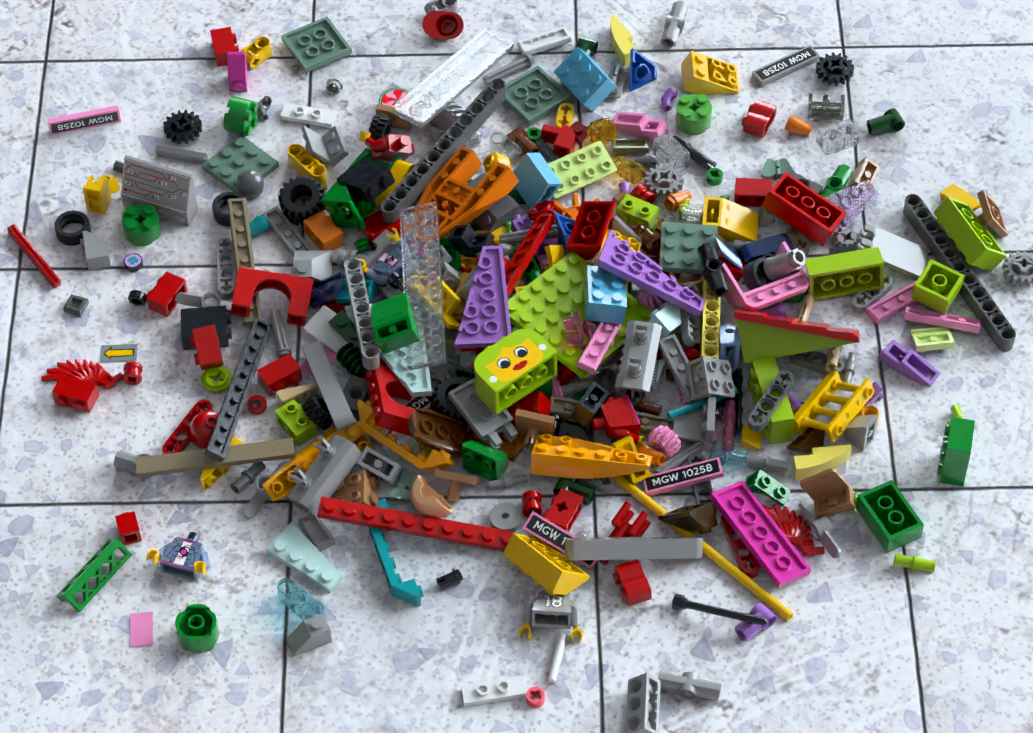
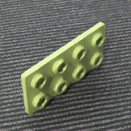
[548,141,617,199]

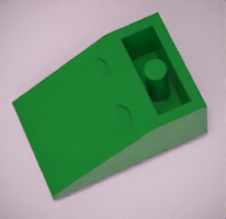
[371,292,420,354]

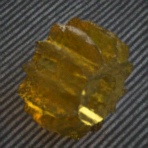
[587,117,617,144]

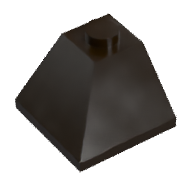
[658,502,718,534]

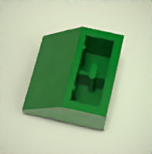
[321,185,366,229]
[462,440,509,481]

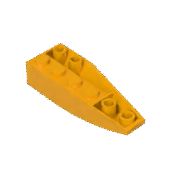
[262,417,375,501]
[531,434,652,479]

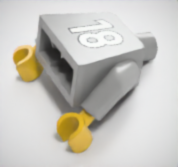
[519,591,583,643]

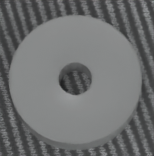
[490,503,522,532]

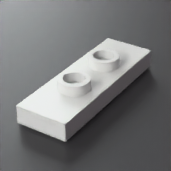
[517,26,572,57]
[280,103,337,128]
[461,676,526,707]

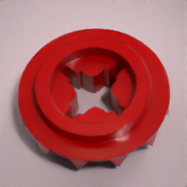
[528,200,556,221]

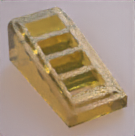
[612,155,645,185]

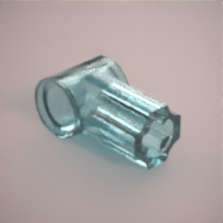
[708,440,750,467]

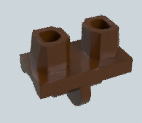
[633,224,662,252]

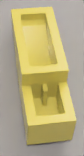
[610,14,636,67]
[792,444,852,480]

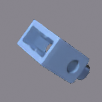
[719,324,740,370]

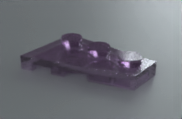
[824,180,880,227]

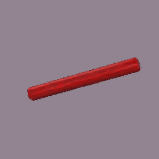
[7,224,61,288]

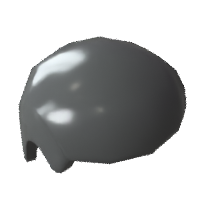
[236,169,264,199]
[592,366,620,396]

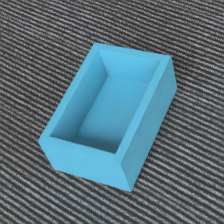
[554,47,617,112]
[584,265,627,324]

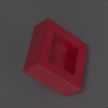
[570,121,591,144]

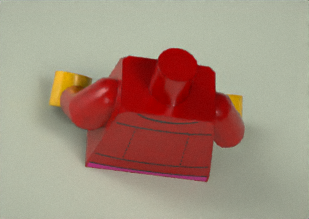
[359,131,415,162]
[591,395,646,450]

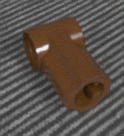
[504,127,539,156]

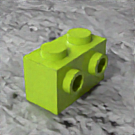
[616,194,659,229]
[275,399,318,447]

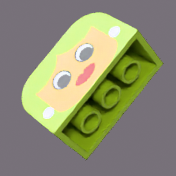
[474,329,557,415]

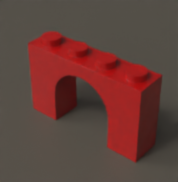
[230,266,313,326]
[365,365,416,437]

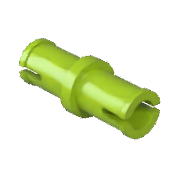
[893,553,936,573]

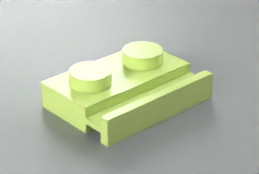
[910,327,954,352]

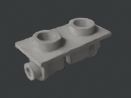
[608,63,628,99]

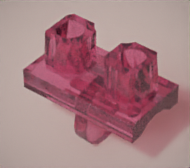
[563,311,596,350]

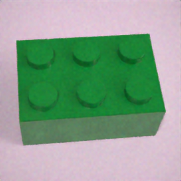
[937,417,975,486]
[856,480,924,553]

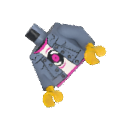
[359,228,414,285]
[146,532,210,581]

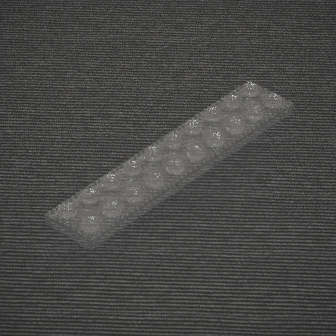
[391,29,514,128]
[399,202,447,370]

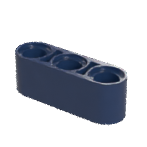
[739,233,795,265]

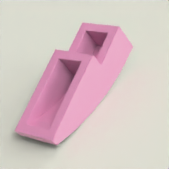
[609,112,669,143]

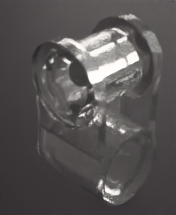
[489,131,522,163]

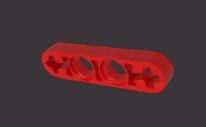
[162,400,213,454]
[720,515,760,579]

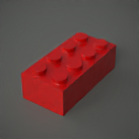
[761,172,847,247]

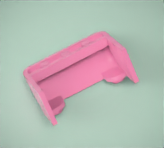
[722,241,810,311]

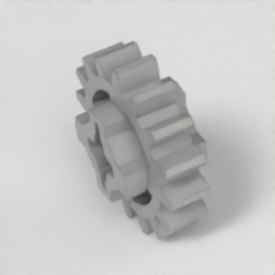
[644,164,684,199]
[1002,250,1033,287]

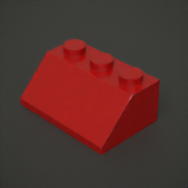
[566,201,616,260]

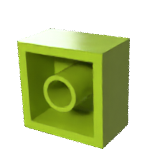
[911,259,965,315]

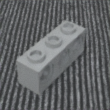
[626,672,661,733]

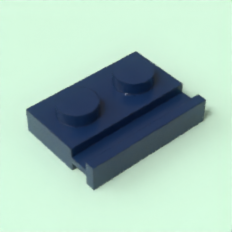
[309,272,345,309]

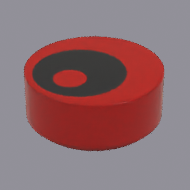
[247,395,267,415]

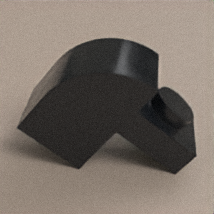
[448,224,495,258]

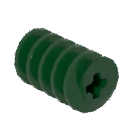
[336,343,367,379]

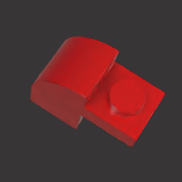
[541,124,575,158]

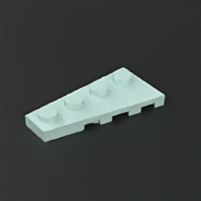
[267,522,342,593]

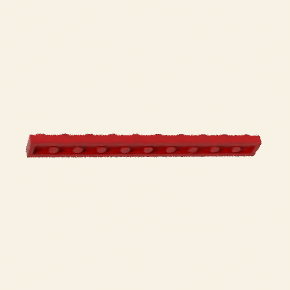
[459,213,555,352]
[317,496,519,552]

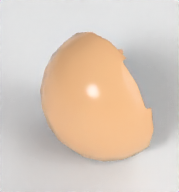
[410,475,454,518]

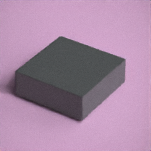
[63,294,89,317]

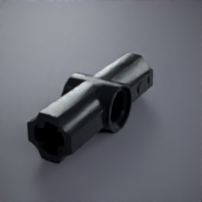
[697,242,728,297]

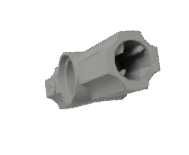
[661,0,688,48]
[658,670,722,701]

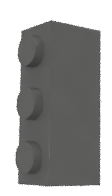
[466,173,520,233]

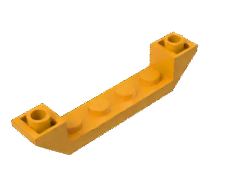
[357,400,456,472]

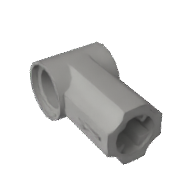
[114,450,152,479]

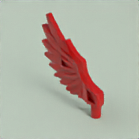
[41,359,123,389]
[762,504,825,557]

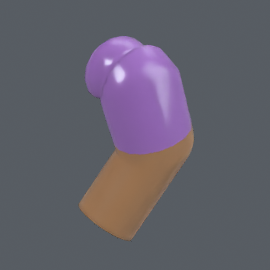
[613,181,631,205]

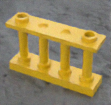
[793,371,874,443]

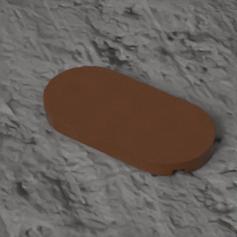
[408,408,474,458]

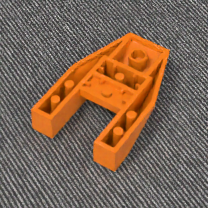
[404,145,519,245]

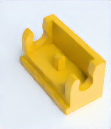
[82,175,112,215]

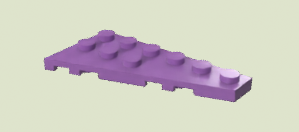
[596,230,705,317]
[454,245,511,349]

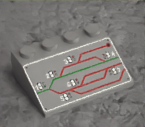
[121,155,198,226]

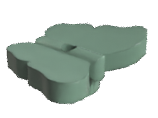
[761,158,795,179]
[388,469,415,502]

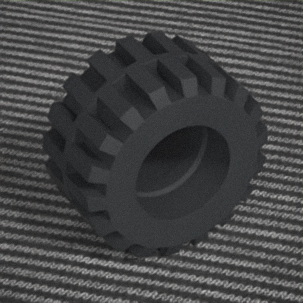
[278,175,326,226]
[430,375,471,426]

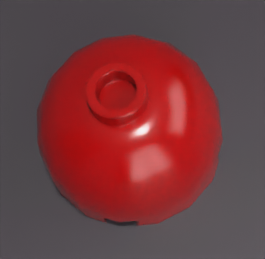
[188,410,219,449]

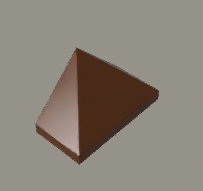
[787,427,825,453]

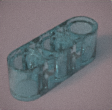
[277,578,326,621]

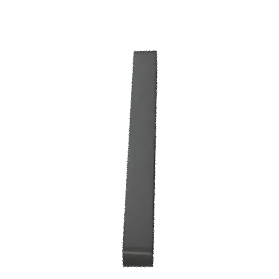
[380,78,507,224]
[903,194,1016,352]

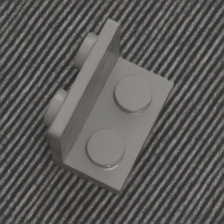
[301,126,349,167]
[686,356,735,401]
[673,397,716,443]

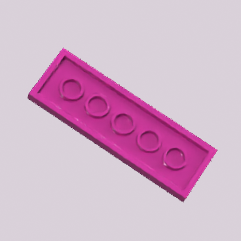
[710,481,811,588]

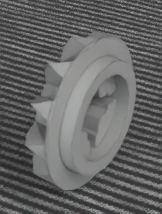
[832,227,861,247]

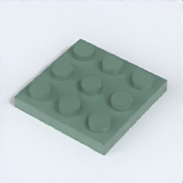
[281,16,352,73]
[504,66,571,125]
[202,135,279,194]
[659,222,718,274]

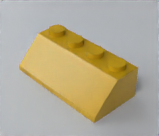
[503,533,590,596]

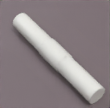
[547,633,567,683]

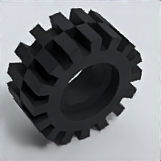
[368,114,392,140]
[301,394,334,430]

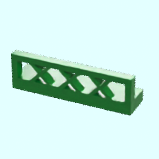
[56,538,132,612]

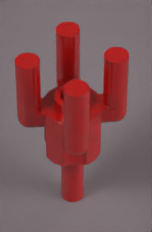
[599,501,651,566]

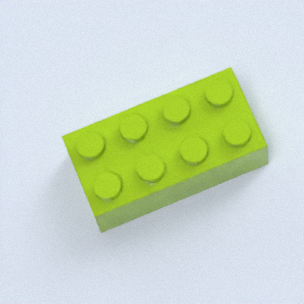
[933,197,1007,271]
[805,247,884,300]
[747,356,795,445]

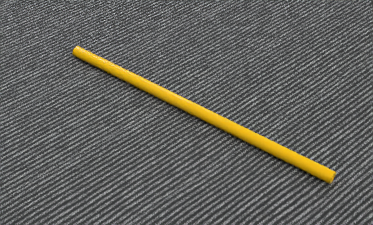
[613,475,794,621]

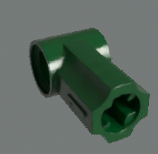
[576,36,598,57]
[866,108,905,135]
[553,477,596,505]

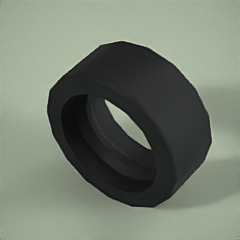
[212,192,248,227]
[54,210,91,246]
[743,258,774,290]

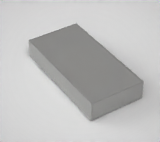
[298,514,335,551]

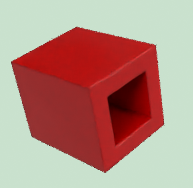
[115,511,142,546]

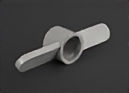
[175,292,232,313]
[242,461,287,519]
[798,502,841,558]

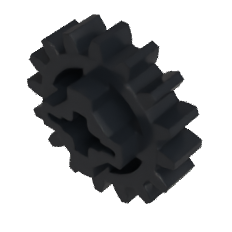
[815,52,854,86]
[163,110,202,144]

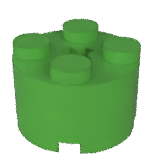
[676,94,712,135]

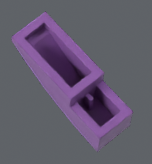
[877,339,941,387]

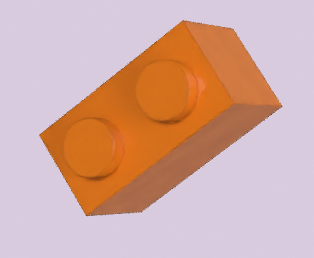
[303,211,344,251]

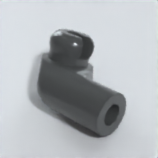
[257,96,272,121]
[634,156,660,169]

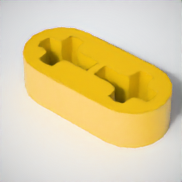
[556,103,574,129]

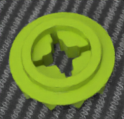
[201,366,232,393]

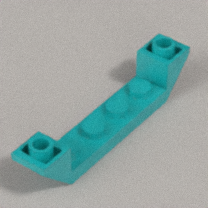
[369,498,424,607]

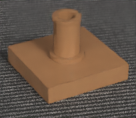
[977,190,1008,238]
[515,409,555,450]
[434,469,480,501]

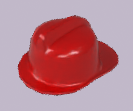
[422,11,464,39]

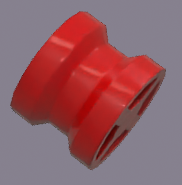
[123,362,143,385]

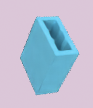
[514,153,562,209]

